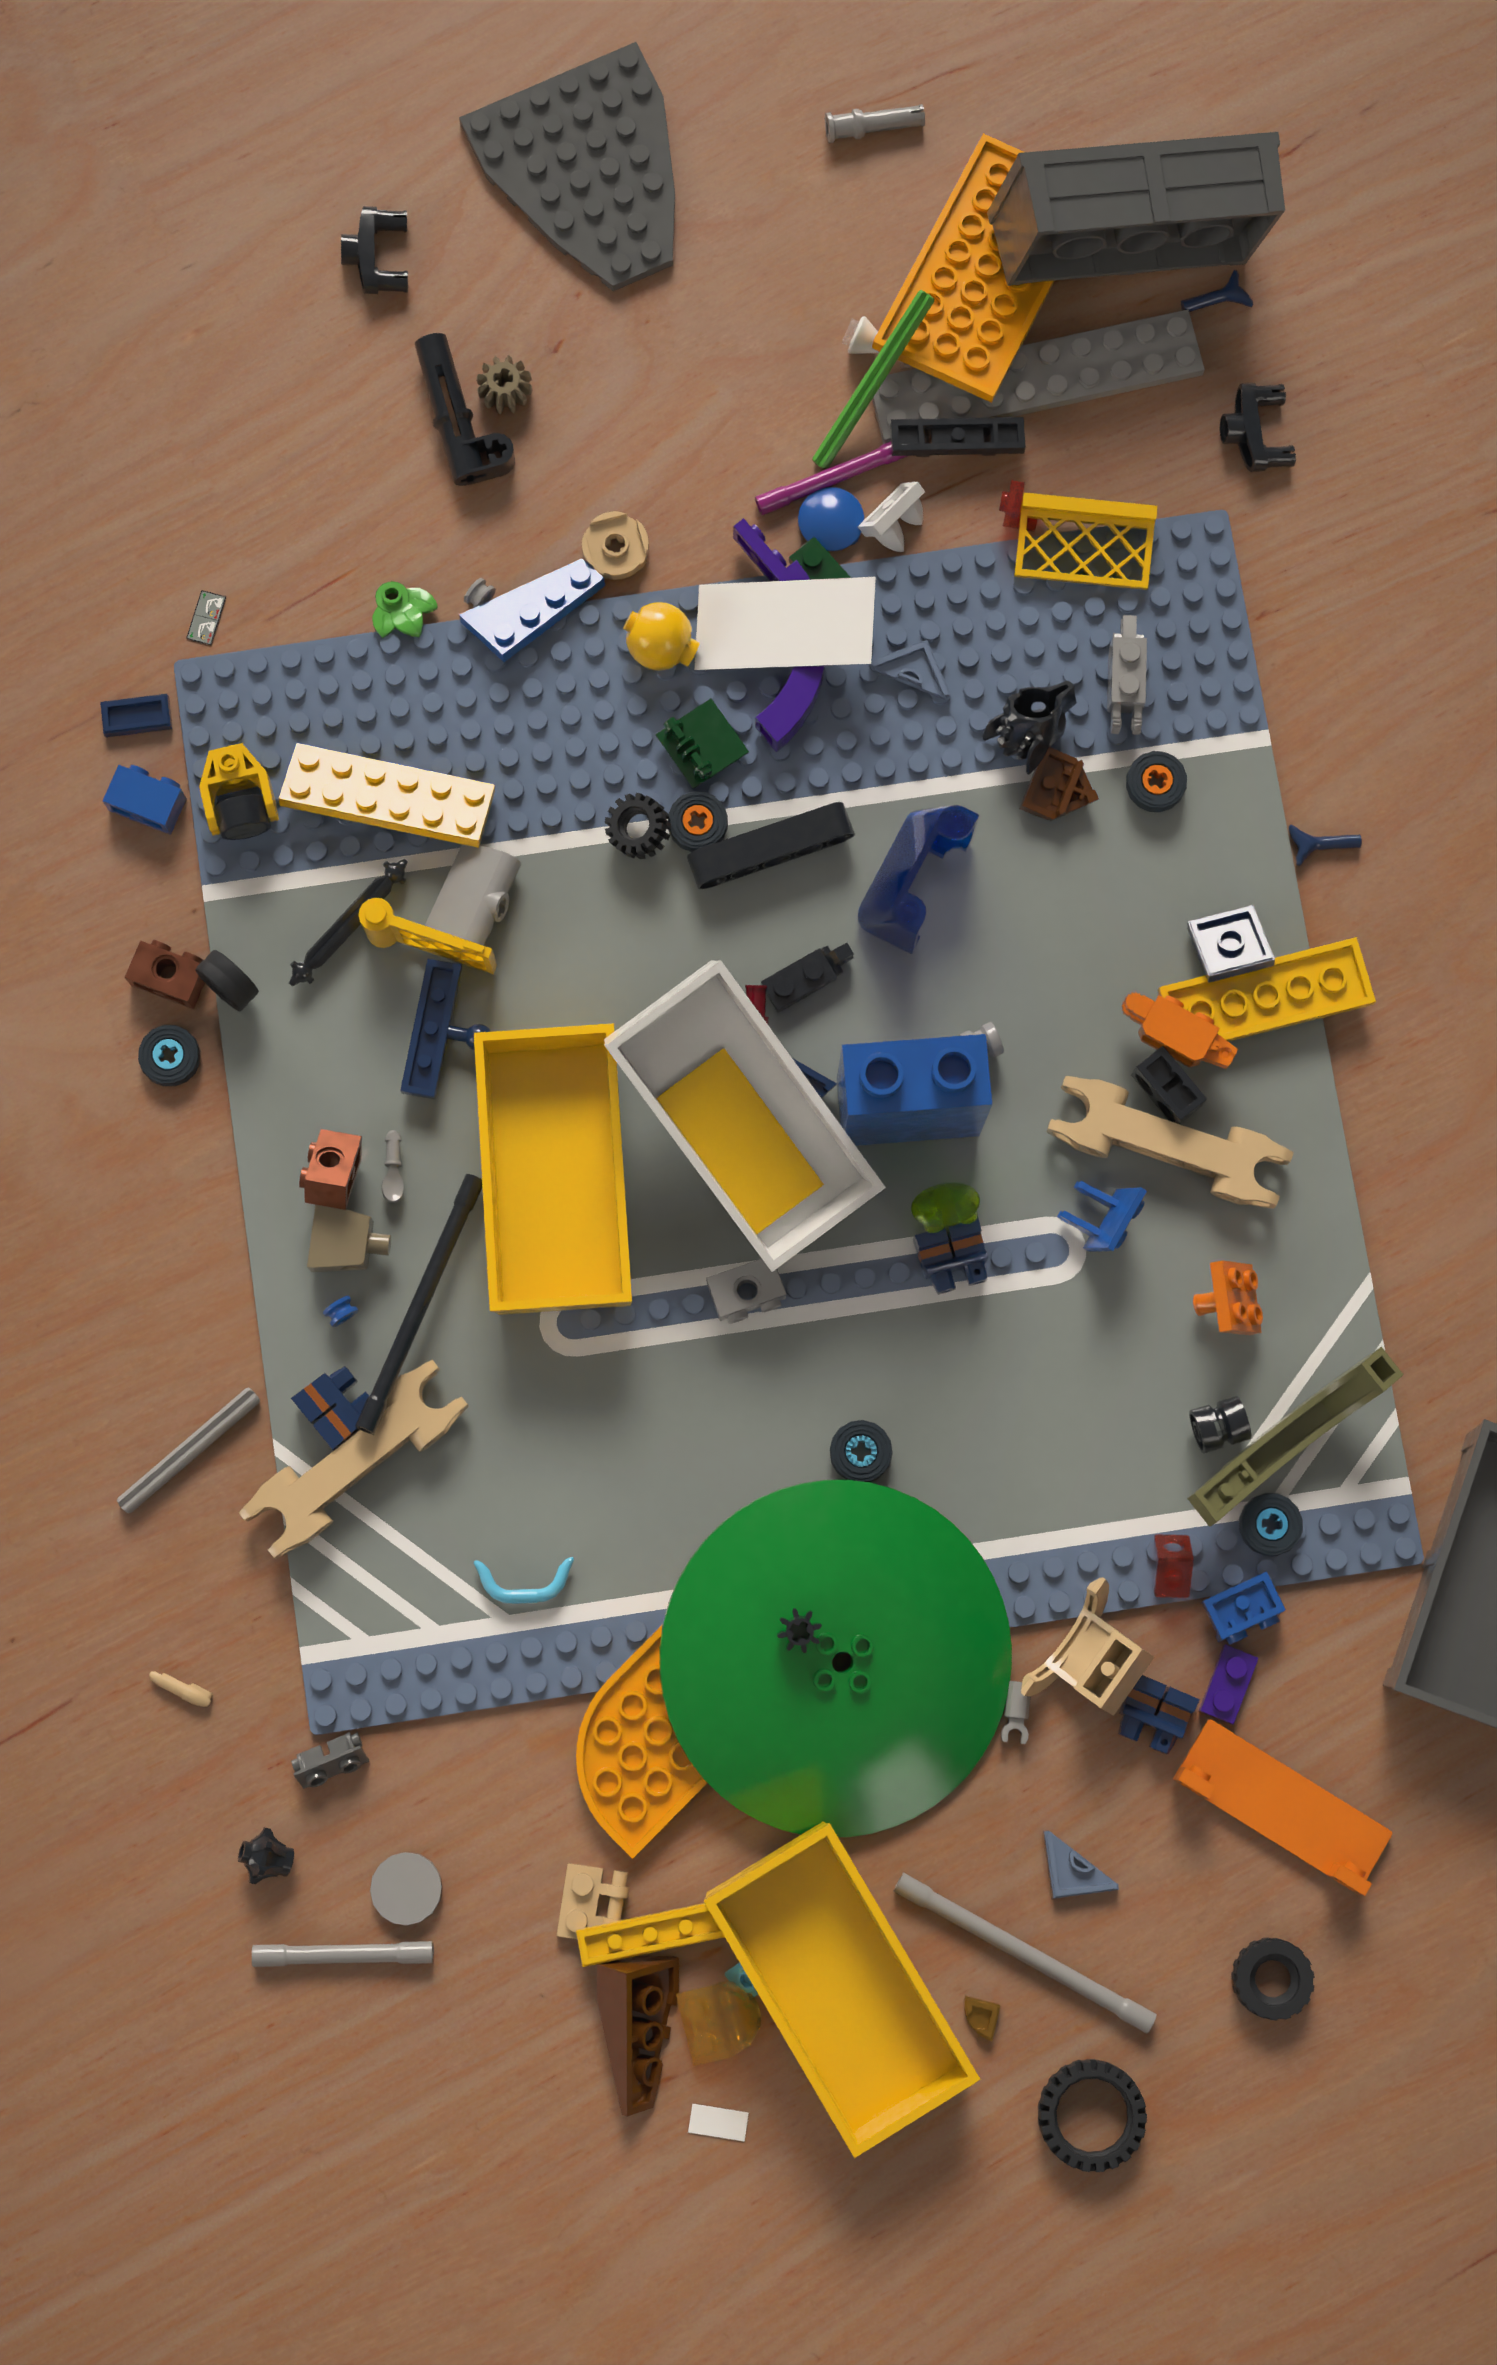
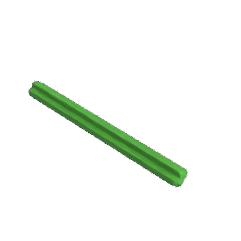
[812,290,934,469]

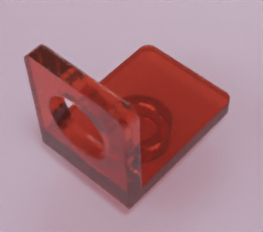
[1154,1534,1194,1598]

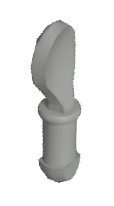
[381,1130,404,1203]

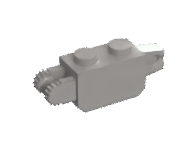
[1107,615,1147,735]

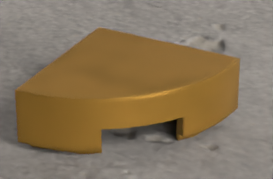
[964,1995,1001,2041]

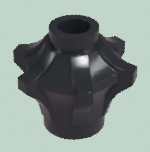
[238,1827,294,1884]

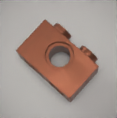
[124,940,205,1009]
[299,1129,362,1210]

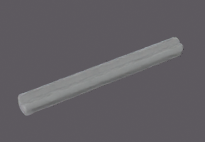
[117,1387,260,1513]

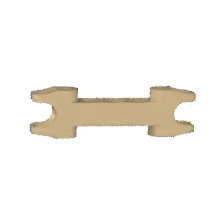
[1046,1076,1294,1209]
[239,1360,469,1559]

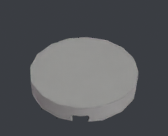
[370,1852,442,1925]

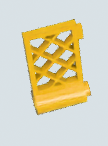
[359,898,497,974]

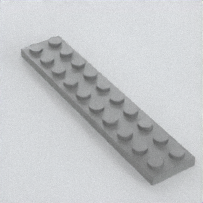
[872,310,1205,444]

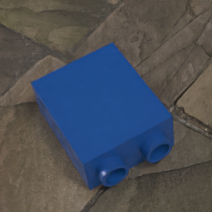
[837,1034,992,1146]

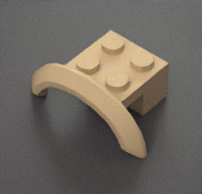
[1021,1577,1154,1716]

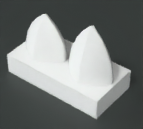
[858,481,925,552]

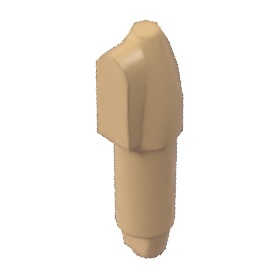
[149,1671,213,1707]

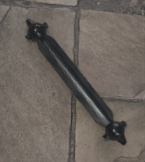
[289,859,408,987]

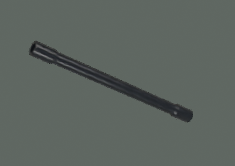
[355,1174,483,1435]

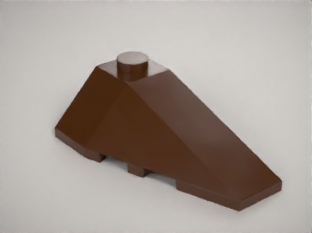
[597,1956,679,2117]

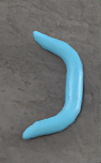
[474,1557,574,1604]

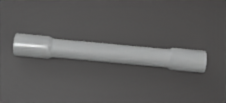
[252,1941,434,1967]

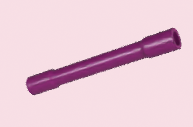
[755,442,908,516]

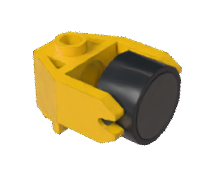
[199,743,279,840]

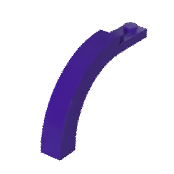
[733,518,825,752]

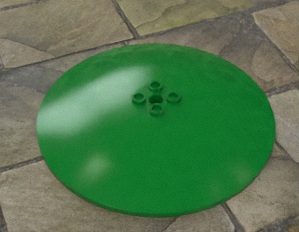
[659,1480,1012,1838]

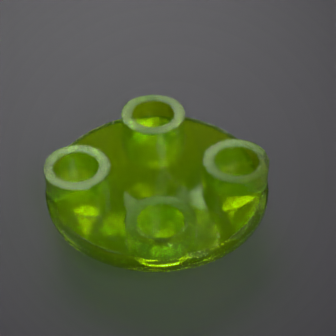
[911,1182,980,1233]

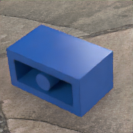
[103,765,187,835]

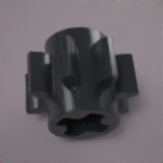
[777,1608,822,1653]

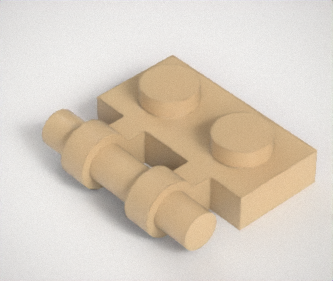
[556,1863,629,1939]

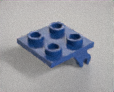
[1057,1181,1147,1252]

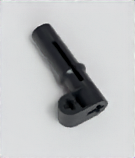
[415,333,515,486]

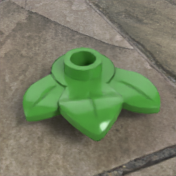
[372,581,438,638]

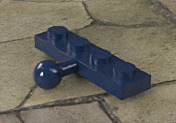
[400,959,491,1100]

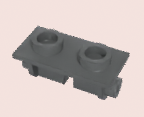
[291,1732,369,1789]

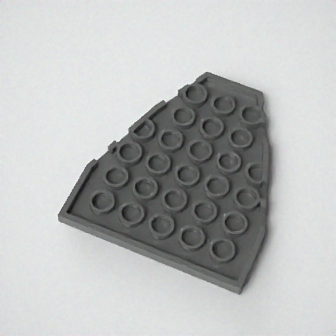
[459,42,675,291]

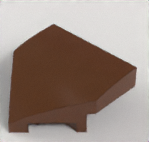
[1019,747,1099,821]

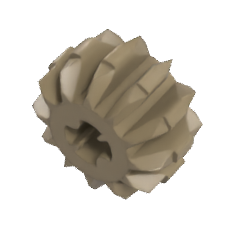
[476,355,533,414]

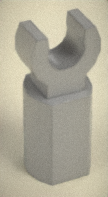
[1001,1681,1031,1744]

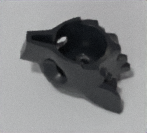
[982,681,1077,775]

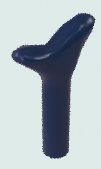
[1181,270,1253,312]
[1289,825,1362,866]

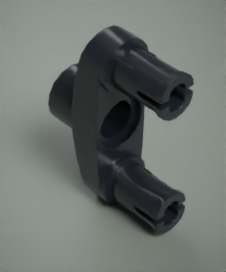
[341,206,408,294]
[1219,383,1296,472]

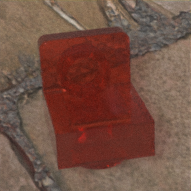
[999,480,1038,532]

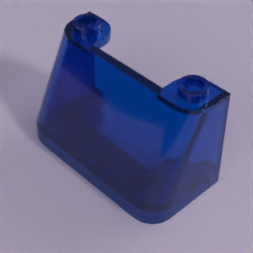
[857,805,979,954]

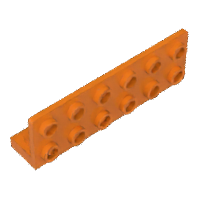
[1173,1719,1392,1896]

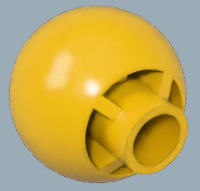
[623,602,700,671]

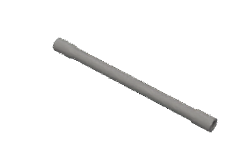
[893,1872,1157,2034]

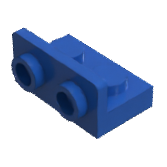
[1202,1572,1286,1645]

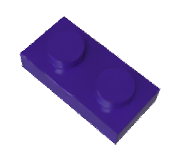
[1199,1644,1258,1724]

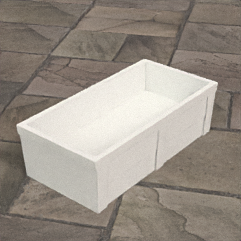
[604,960,886,1272]

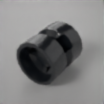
[1189,1396,1252,1454]

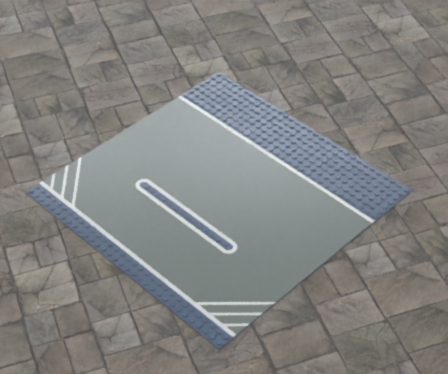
[174,510,1424,1735]

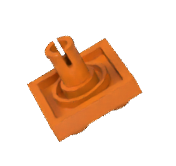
[1193,1260,1263,1335]

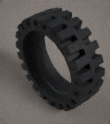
[1038,2059,1147,2172]

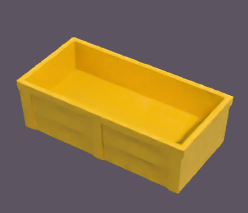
[474,1023,632,1315]
[704,1821,981,2158]

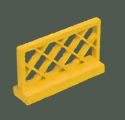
[1014,493,1158,590]

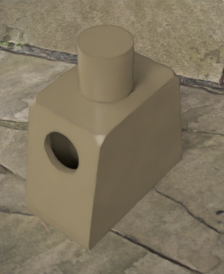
[307,1205,391,1272]

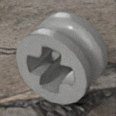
[463,578,496,608]

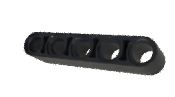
[687,802,855,889]

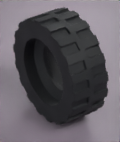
[1231,1937,1315,2021]

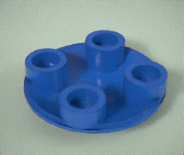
[798,487,864,551]

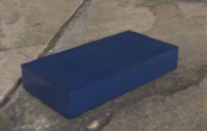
[100,694,173,738]

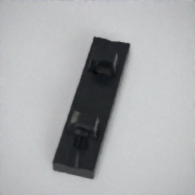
[890,417,1026,457]

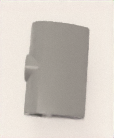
[425,844,521,946]

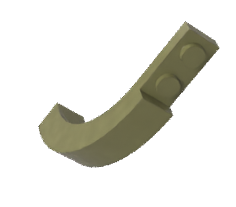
[1187,1347,1404,1527]

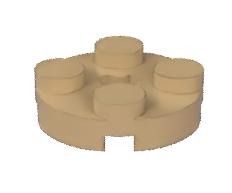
[582,511,649,580]

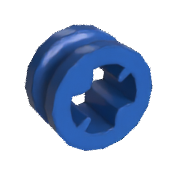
[323,1295,359,1327]

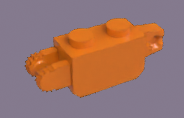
[1121,992,1238,1069]

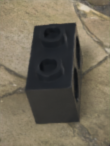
[1131,1046,1207,1124]

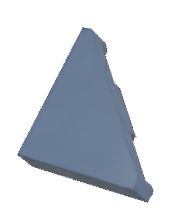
[869,640,951,700]
[1043,1831,1119,1898]

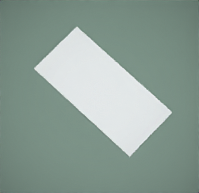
[694,577,876,670]

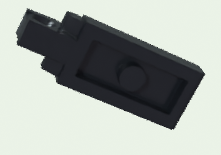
[761,943,854,1013]

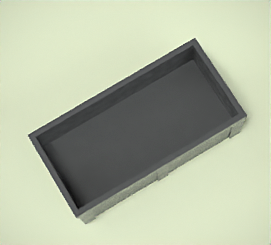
[987,132,1285,286]
[1383,1419,1497,1728]

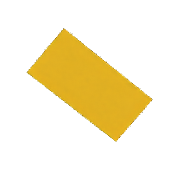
[656,1048,824,1234]

